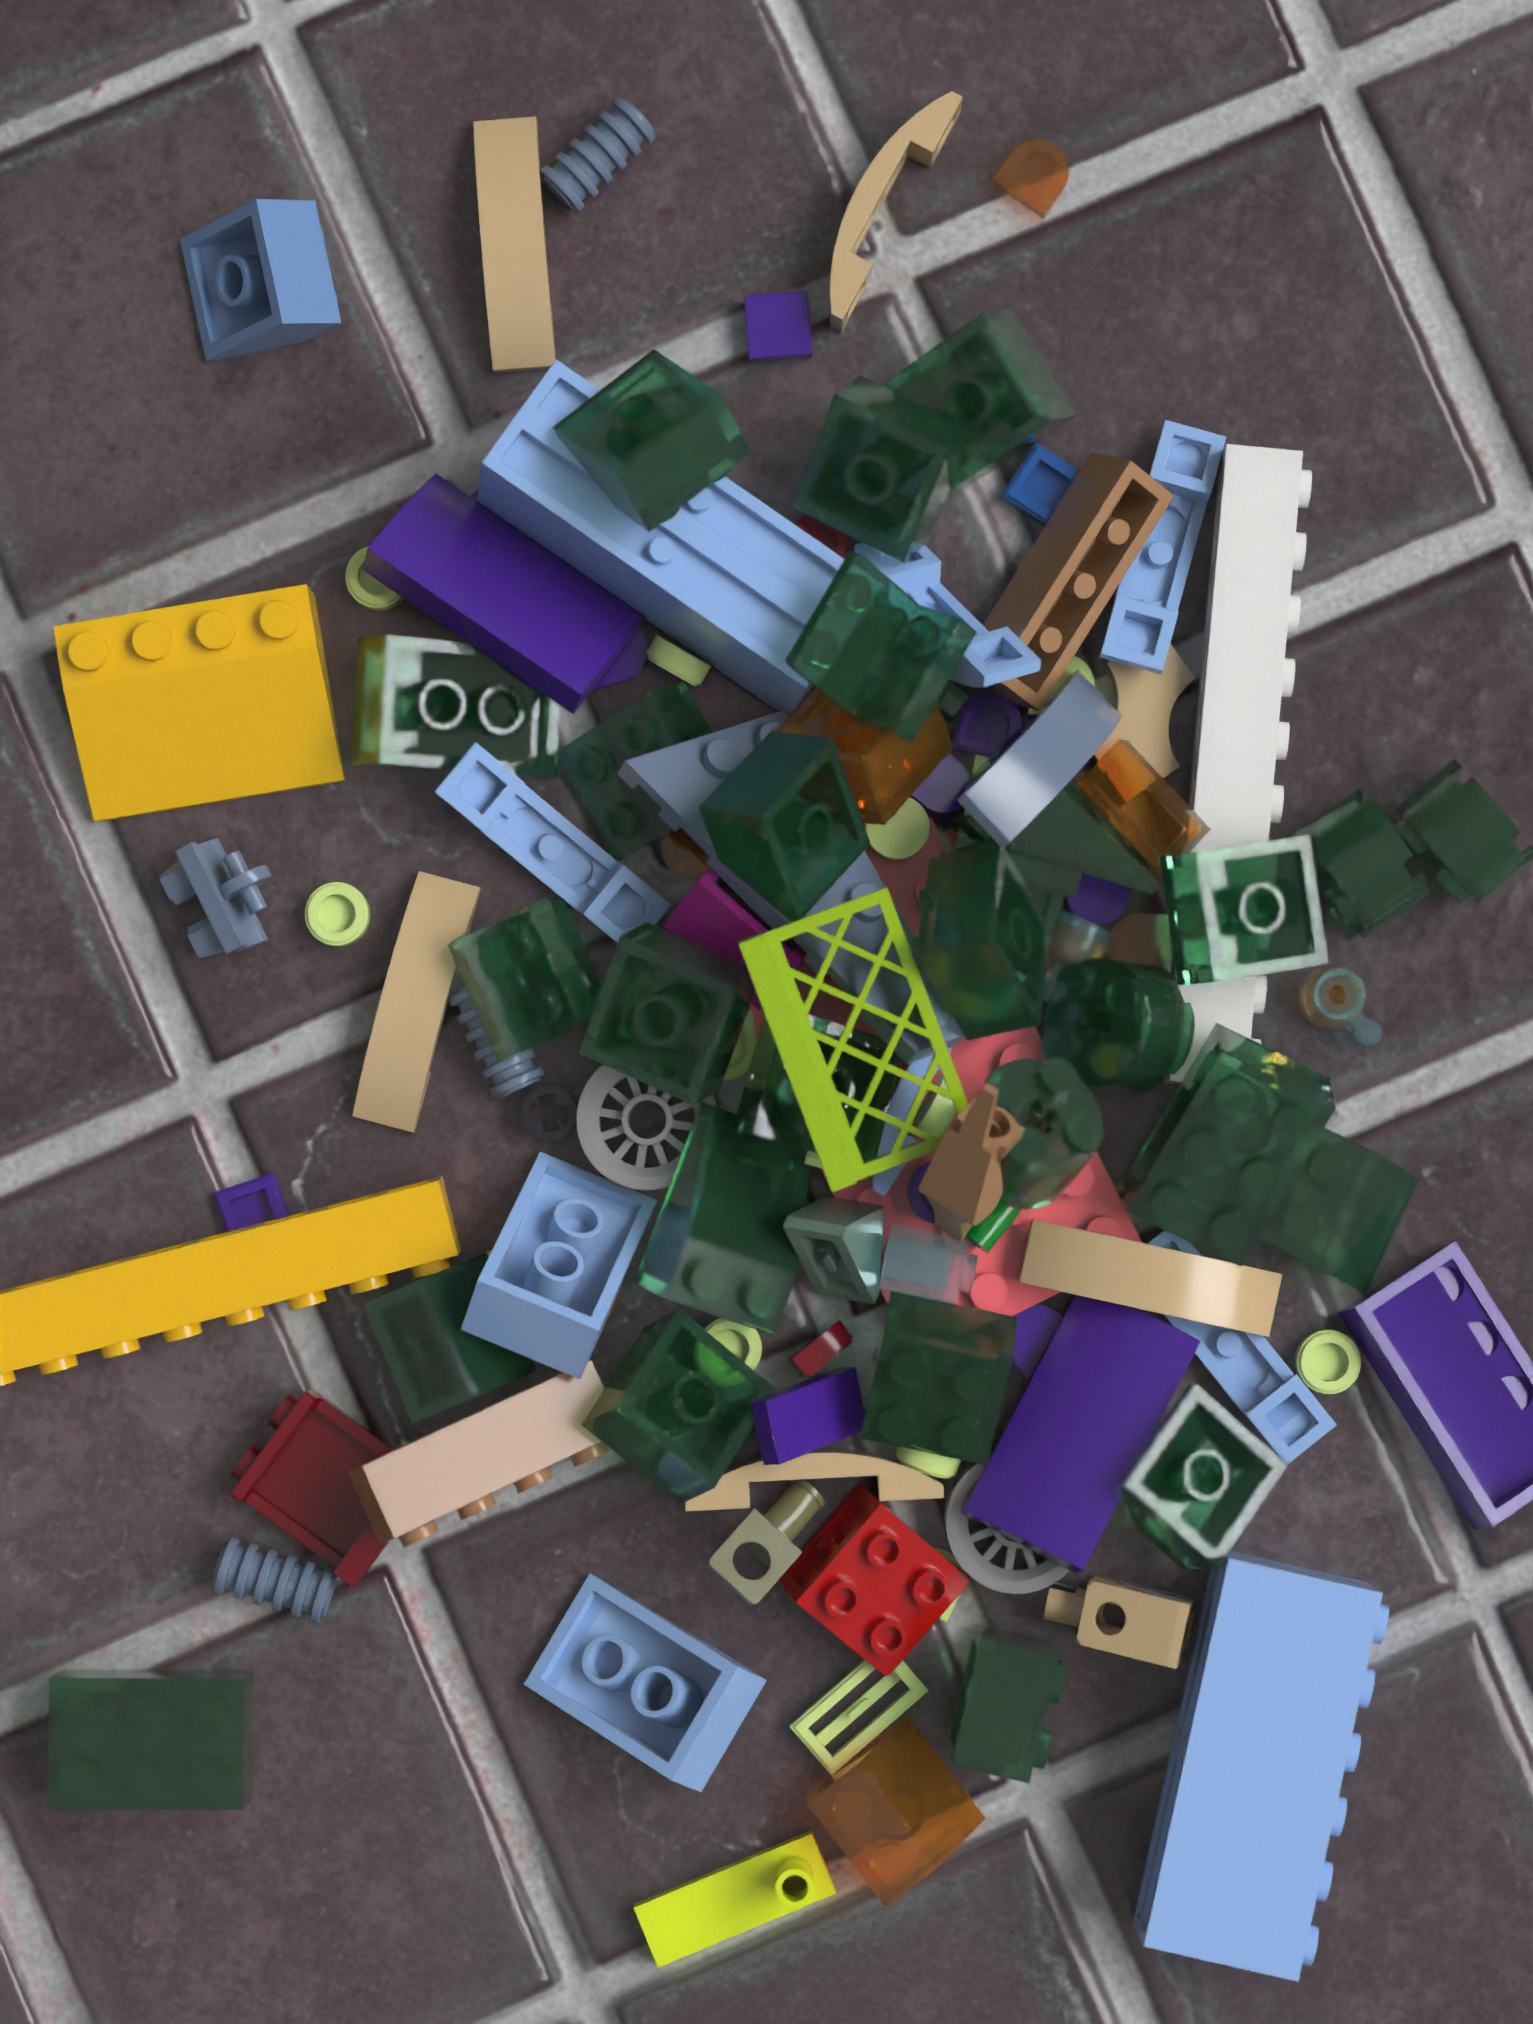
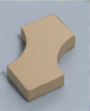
[1092,643,1195,805]

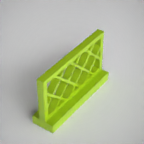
[738,887,968,1193]

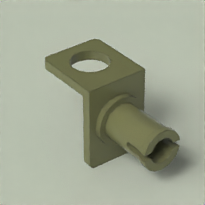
[707,1479,826,1606]

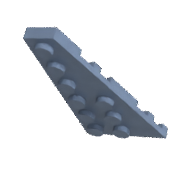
[617,710,968,1064]

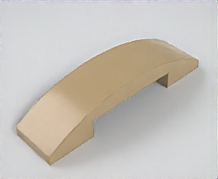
[829,91,963,333]
[473,116,556,373]
[352,871,481,1133]
[1018,1219,1282,1337]
[685,1449,944,1511]

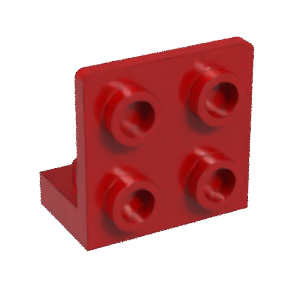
[778,1482,969,1676]

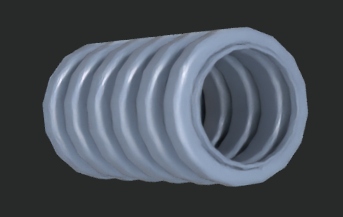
[540,97,656,212]
[448,975,544,1098]
[212,1537,337,1623]

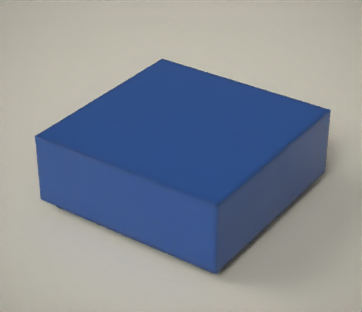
[1000,443,1080,527]

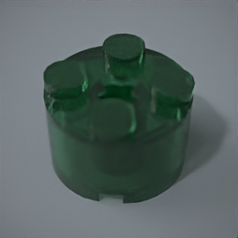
[1392,759,1533,906]
[1287,789,1430,941]
[1041,957,1195,1092]
[973,1058,1104,1209]

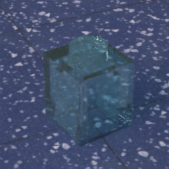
[878,1224,978,1304]

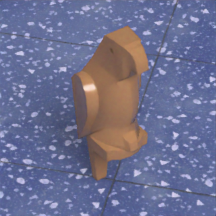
[918,1083,1025,1242]

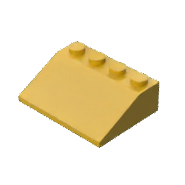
[53,584,345,823]

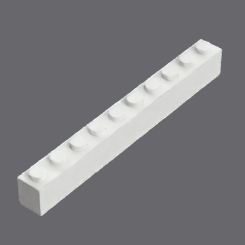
[1164,444,1312,1090]

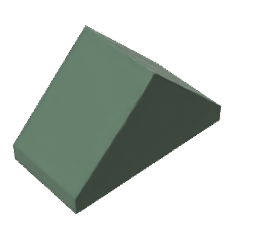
[783,1196,884,1304]

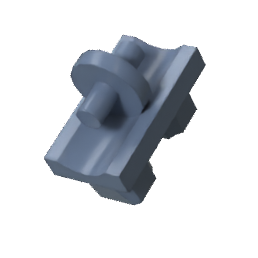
[159,838,273,958]

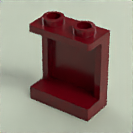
[229,1388,395,1588]

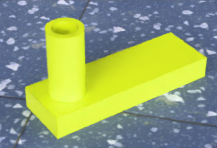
[633,1830,837,1968]

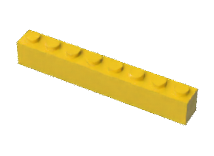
[0,1176,461,1386]

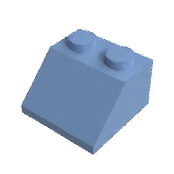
[180,199,342,361]

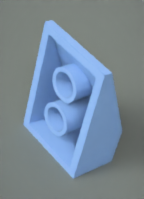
[461,1151,657,1379]
[524,1573,767,1792]

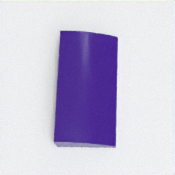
[363,473,645,714]
[1338,1241,1533,1530]
[962,1295,1201,1574]

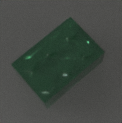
[1124,1023,1336,1266]
[48,1669,254,1810]

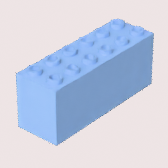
[477,359,879,719]
[1132,1548,1389,1982]

